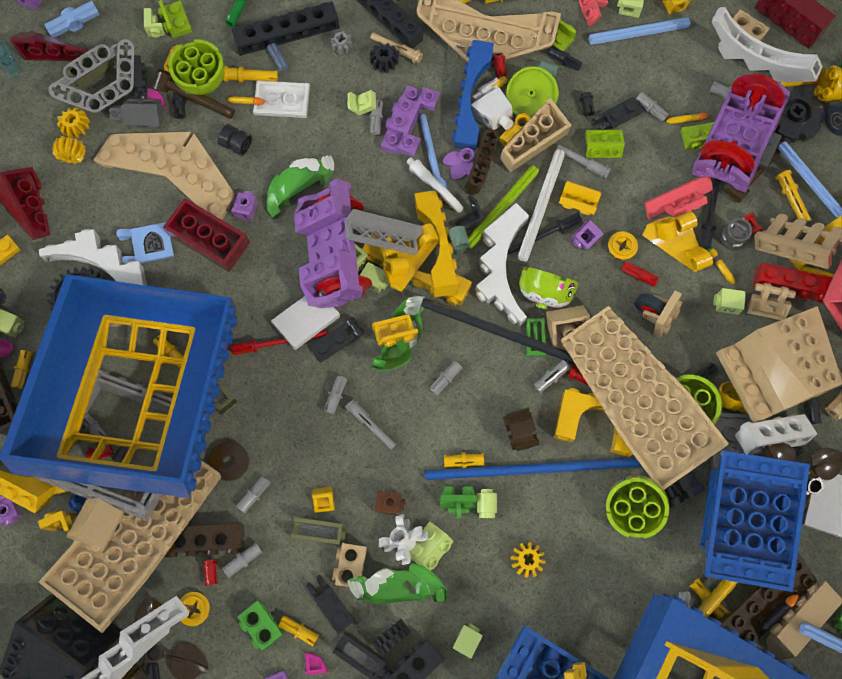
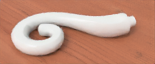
[407,157,463,213]

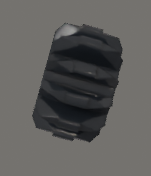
[369,42,399,73]

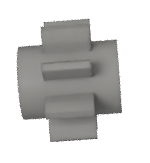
[330,31,353,55]

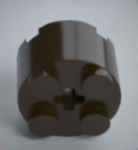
[503,407,540,452]

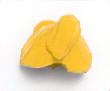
[718,381,748,414]

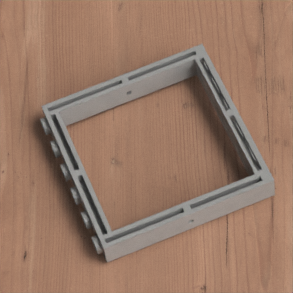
[35,369,173,522]

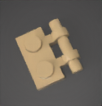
[746,283,796,320]

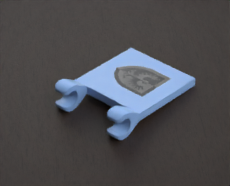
[116,222,174,265]

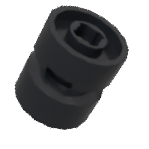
[218,124,252,156]

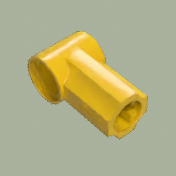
[499,113,531,147]

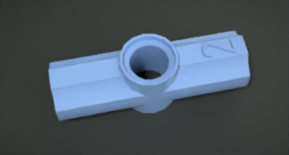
[44,1,100,38]

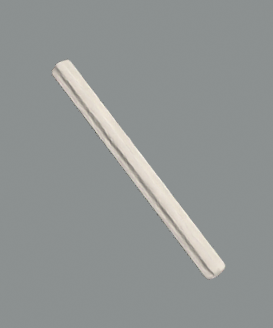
[518,149,565,262]

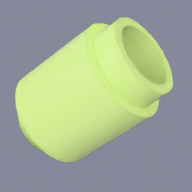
[477,489,497,518]

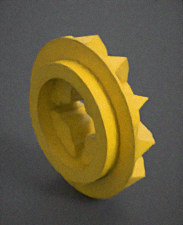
[608,231,638,261]
[180,592,211,626]

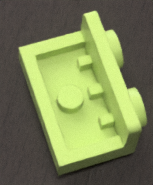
[409,521,453,571]

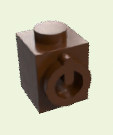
[375,491,405,515]

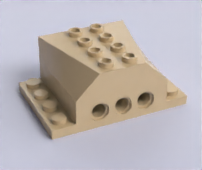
[716,306,842,423]

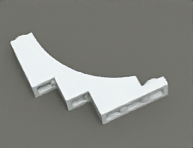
[81,596,189,679]

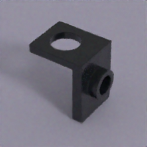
[455,195,484,229]

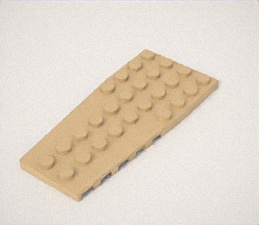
[561,306,729,490]
[39,461,221,633]

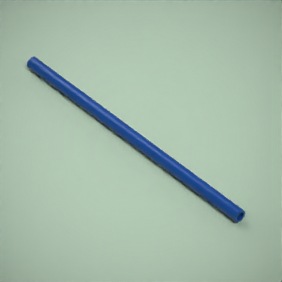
[425,457,642,480]

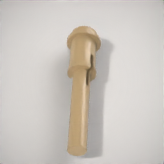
[370,32,423,63]

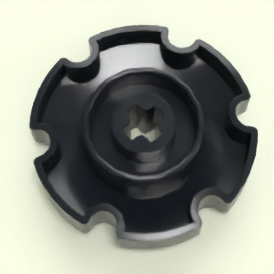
[775,87,825,143]

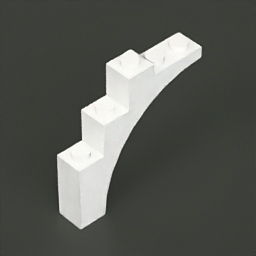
[712,7,822,82]
[475,203,529,327]
[39,229,147,286]

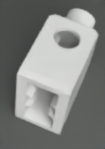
[471,87,513,130]

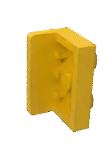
[559,181,601,215]
[372,314,419,347]
[38,510,78,532]

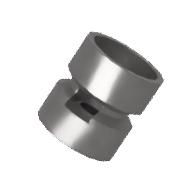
[720,218,752,250]

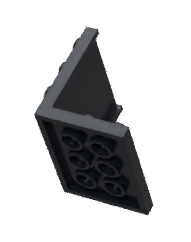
[0,593,122,679]

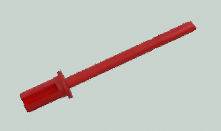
[232,330,329,355]

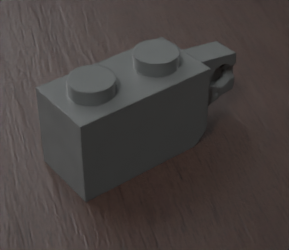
[109,98,163,128]

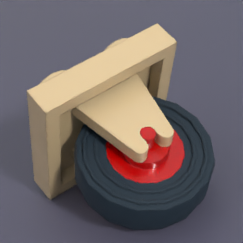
[634,291,683,339]

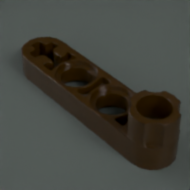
[464,129,499,195]

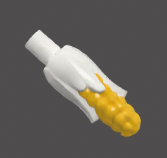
[471,76,507,102]

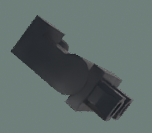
[664,471,706,508]

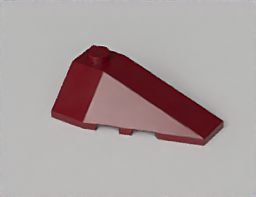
[10,31,89,61]
[0,167,50,240]

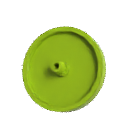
[506,66,559,119]

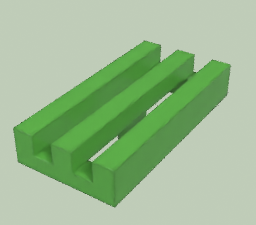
[525,318,546,356]

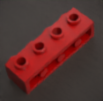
[753,263,833,303]

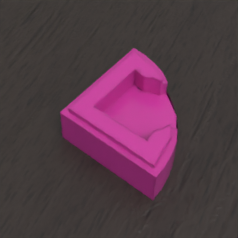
[147,89,166,108]
[305,653,328,675]

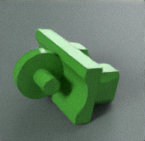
[440,486,477,519]

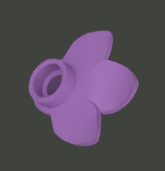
[443,148,478,180]

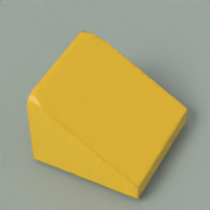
[312,486,335,513]

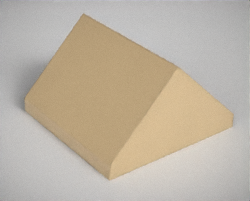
[66,498,124,551]

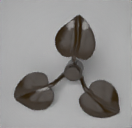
[762,442,842,515]
[122,597,208,679]

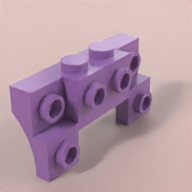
[381,85,440,157]

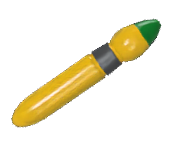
[707,247,735,284]

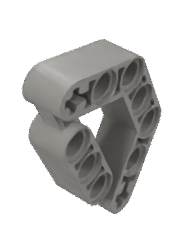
[49,39,134,113]

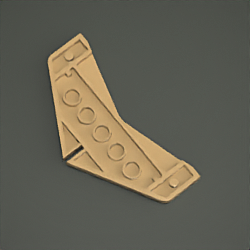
[417,0,561,65]
[94,132,235,220]

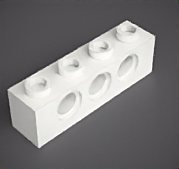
[735,414,817,455]

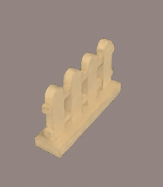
[754,214,842,269]

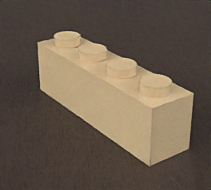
[500,98,572,172]
[766,581,842,660]

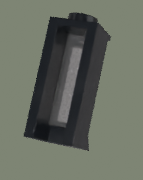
[332,633,387,679]

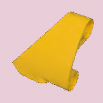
[642,211,713,272]
[379,223,439,292]

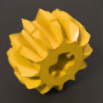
[57,107,90,139]
[52,136,86,164]
[510,542,546,578]

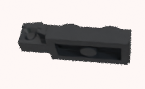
[134,55,147,99]

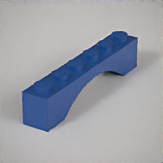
[452,40,494,151]

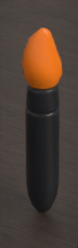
[761,595,798,632]

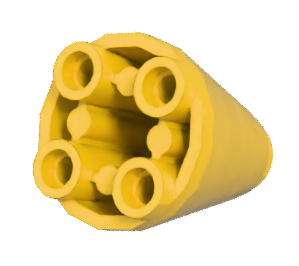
[813,65,842,102]

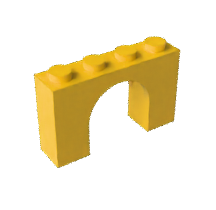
[553,388,633,457]

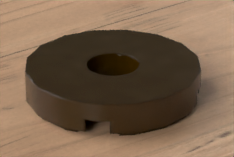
[209,441,249,481]

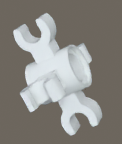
[379,514,428,565]

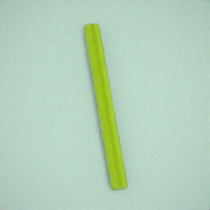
[468,165,539,249]

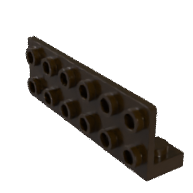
[708,553,817,643]

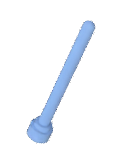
[419,114,447,193]

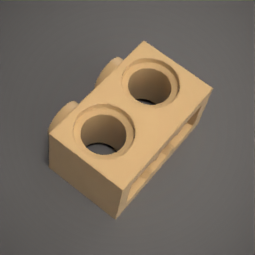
[733,9,770,41]
[332,543,368,587]

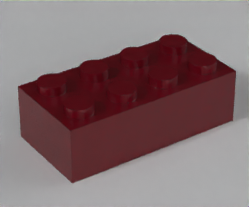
[754,0,836,49]
[163,198,250,272]

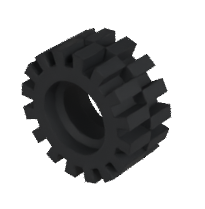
[371,619,411,657]

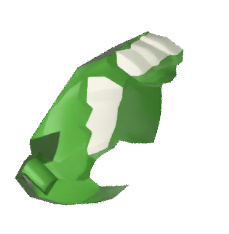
[267,155,334,219]
[371,296,425,372]
[348,564,447,605]

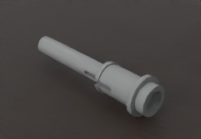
[556,144,611,178]
[345,399,396,450]

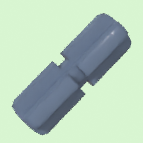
[267,43,288,71]

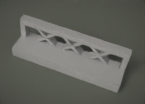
[345,209,423,255]

